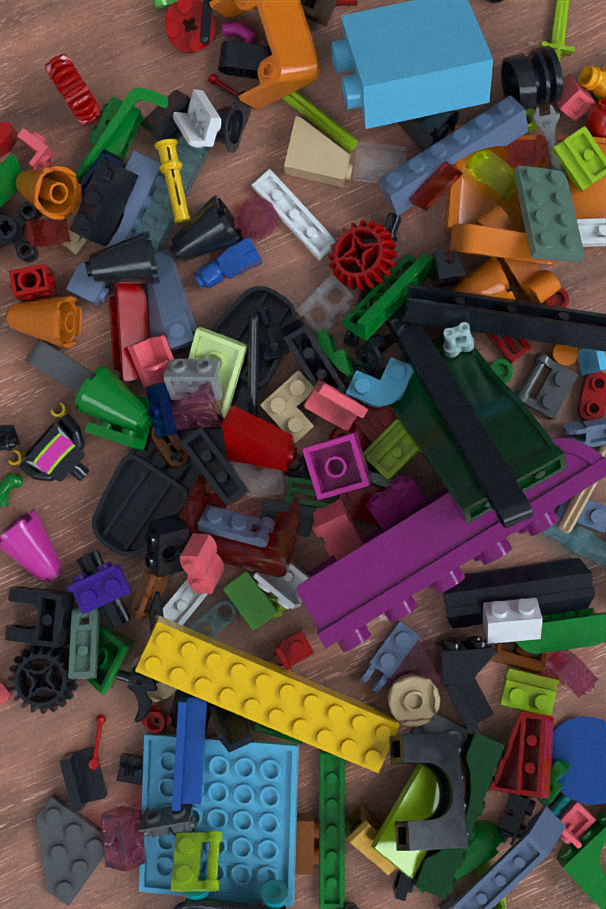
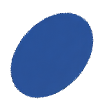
[551,716,606,805]

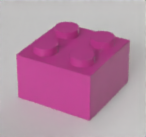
[302,431,372,500]

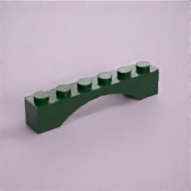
[411,732,505,900]

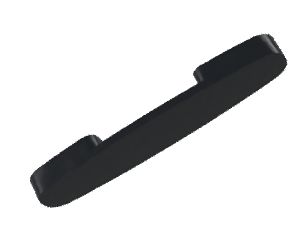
[92,286,297,556]

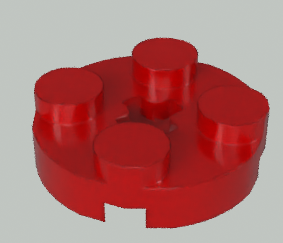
[164,0,216,53]

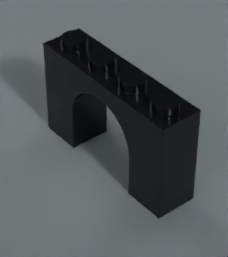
[389,734,468,851]

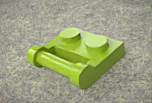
[171,831,223,892]

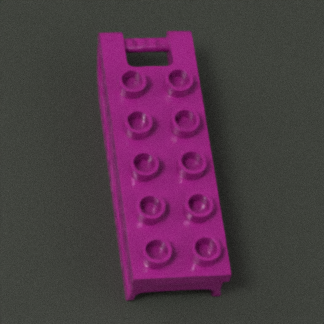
[297,438,606,652]

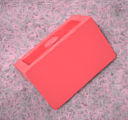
[304,379,368,431]

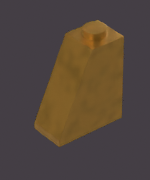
[345,803,399,876]

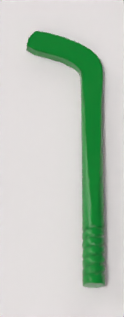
[74,88,169,184]

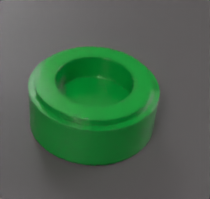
[489,359,513,383]

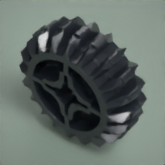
[7,645,78,714]

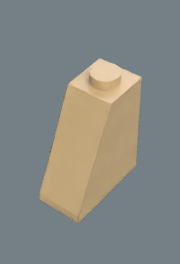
[284,116,353,187]

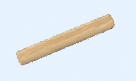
[557,444,606,534]

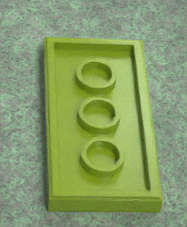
[370,765,464,879]

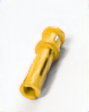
[154,139,190,223]

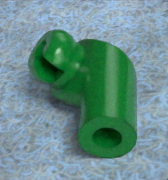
[0,473,23,507]

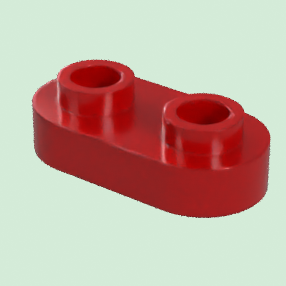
[577,371,606,421]

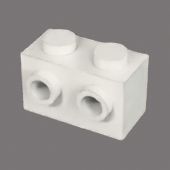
[483,598,542,644]

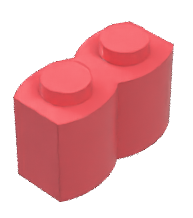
[180,533,224,594]

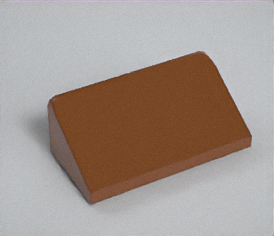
[490,641,547,673]

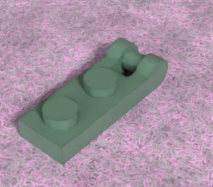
[68,606,101,679]

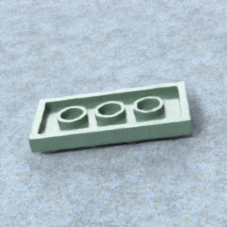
[513,165,585,262]

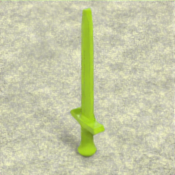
[538,0,575,62]

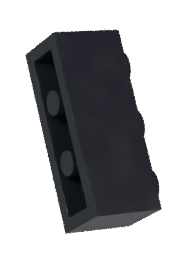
[70,157,139,247]
[282,315,346,392]
[180,427,250,507]

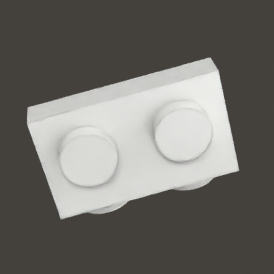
[173,89,221,148]
[253,551,310,609]

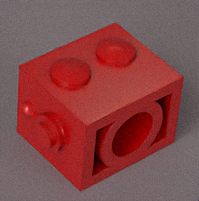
[9,264,57,302]

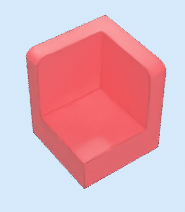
[555,73,595,122]

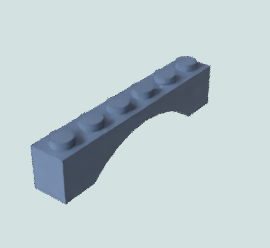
[378,95,528,216]
[66,151,165,307]

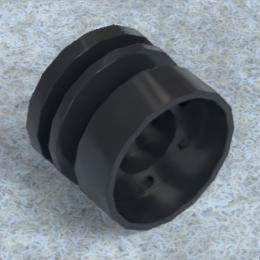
[501,45,563,110]

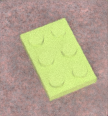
[179,327,248,418]

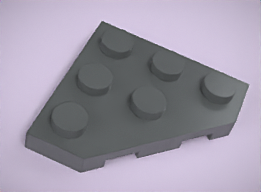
[36,794,116,906]

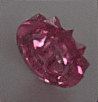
[236,197,278,239]

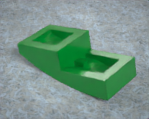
[316,329,355,380]

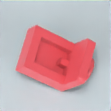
[18,128,54,169]
[558,800,596,849]

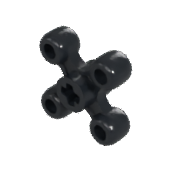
[0,201,42,263]

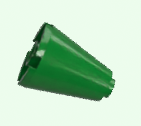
[75,365,151,432]

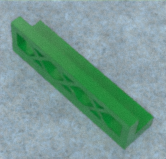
[342,253,432,341]

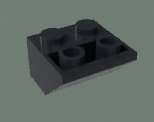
[434,636,496,684]

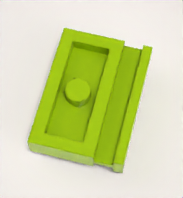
[551,126,606,193]
[364,419,420,482]
[499,666,560,716]

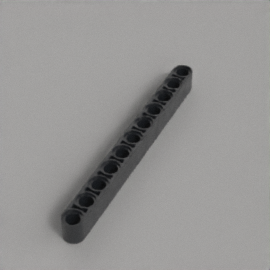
[385,305,533,529]

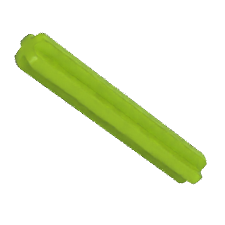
[282,91,358,153]

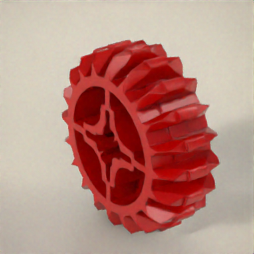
[45,53,101,126]
[328,220,398,291]

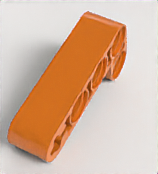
[475,205,561,304]
[449,224,556,266]

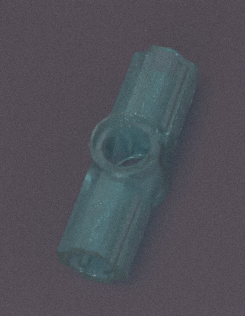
[541,516,606,568]

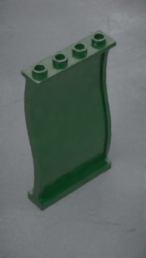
[372,335,567,524]

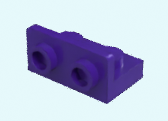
[66,562,132,615]

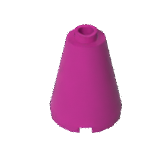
[0,509,62,582]

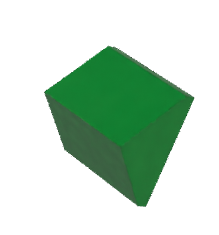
[86,624,135,695]

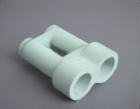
[443,322,474,358]

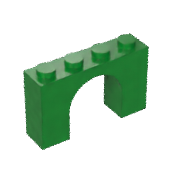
[556,809,606,909]

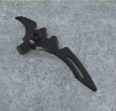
[116,591,164,723]

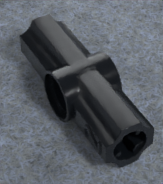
[76,550,131,629]

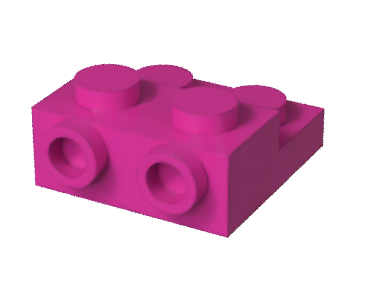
[365,474,429,532]

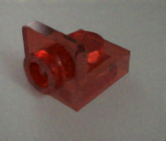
[507,135,546,168]
[26,216,71,247]

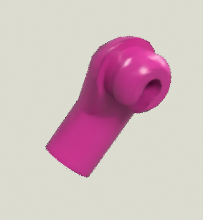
[222,22,257,44]

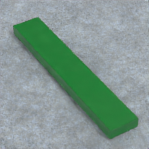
[319,750,345,909]

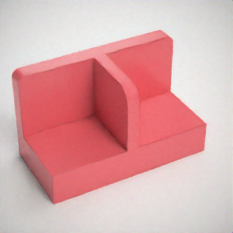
[128,335,174,395]

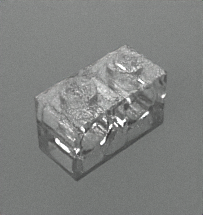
[296,274,354,335]

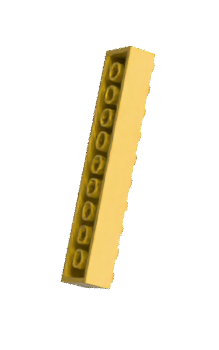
[135,616,400,773]

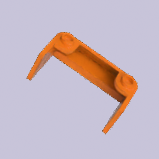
[209,0,321,110]

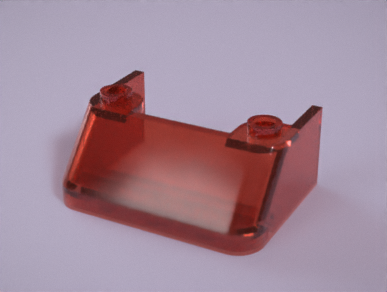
[183,474,300,577]

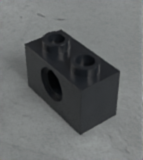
[144,514,189,578]

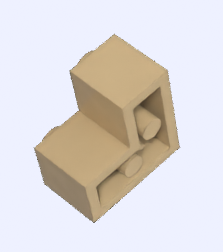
[260,370,314,445]

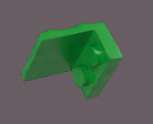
[85,393,159,451]

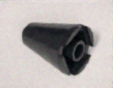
[396,110,459,152]
[170,195,244,261]
[85,231,160,284]

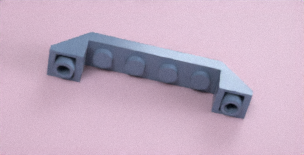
[439,806,566,909]

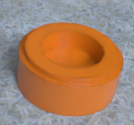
[551,344,579,367]

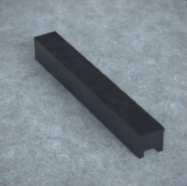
[402,284,606,352]

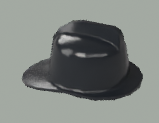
[215,91,251,153]

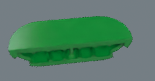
[516,608,606,654]
[417,820,507,894]

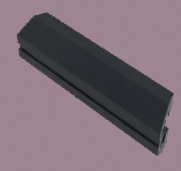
[443,558,595,629]

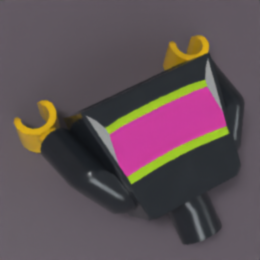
[8,402,89,482]

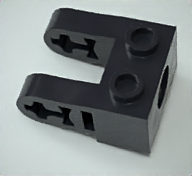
[5,586,74,648]

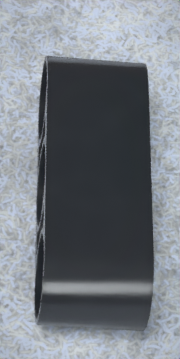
[218,41,272,80]

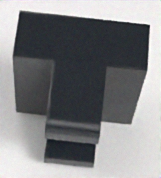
[116,753,143,786]

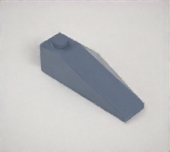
[146,248,197,355]

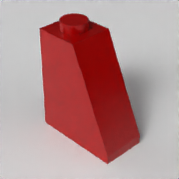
[222,406,297,472]

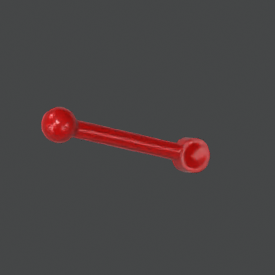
[208,74,252,108]
[88,714,106,770]

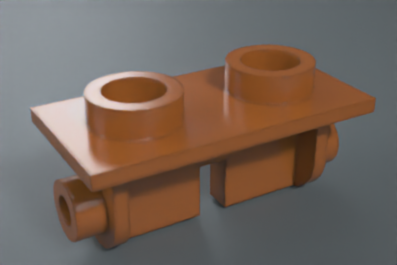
[129,566,170,620]

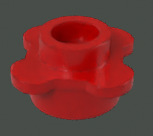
[142,705,172,734]

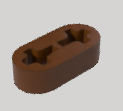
[150,422,189,468]

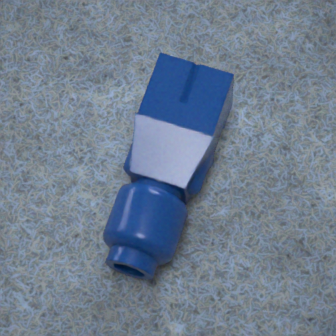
[194,237,262,289]

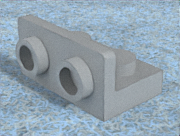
[163,358,223,400]

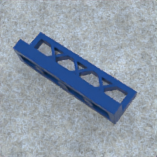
[172,695,207,811]

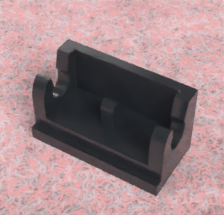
[430,249,466,288]

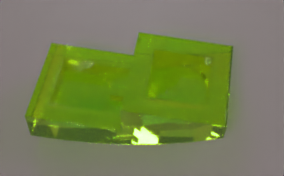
[465,148,517,200]

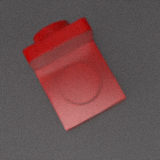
[273,629,314,671]

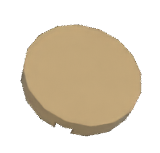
[387,673,440,727]

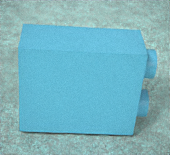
[330,0,493,129]

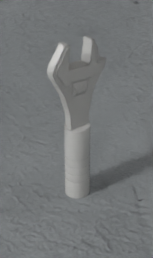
[533,105,562,170]

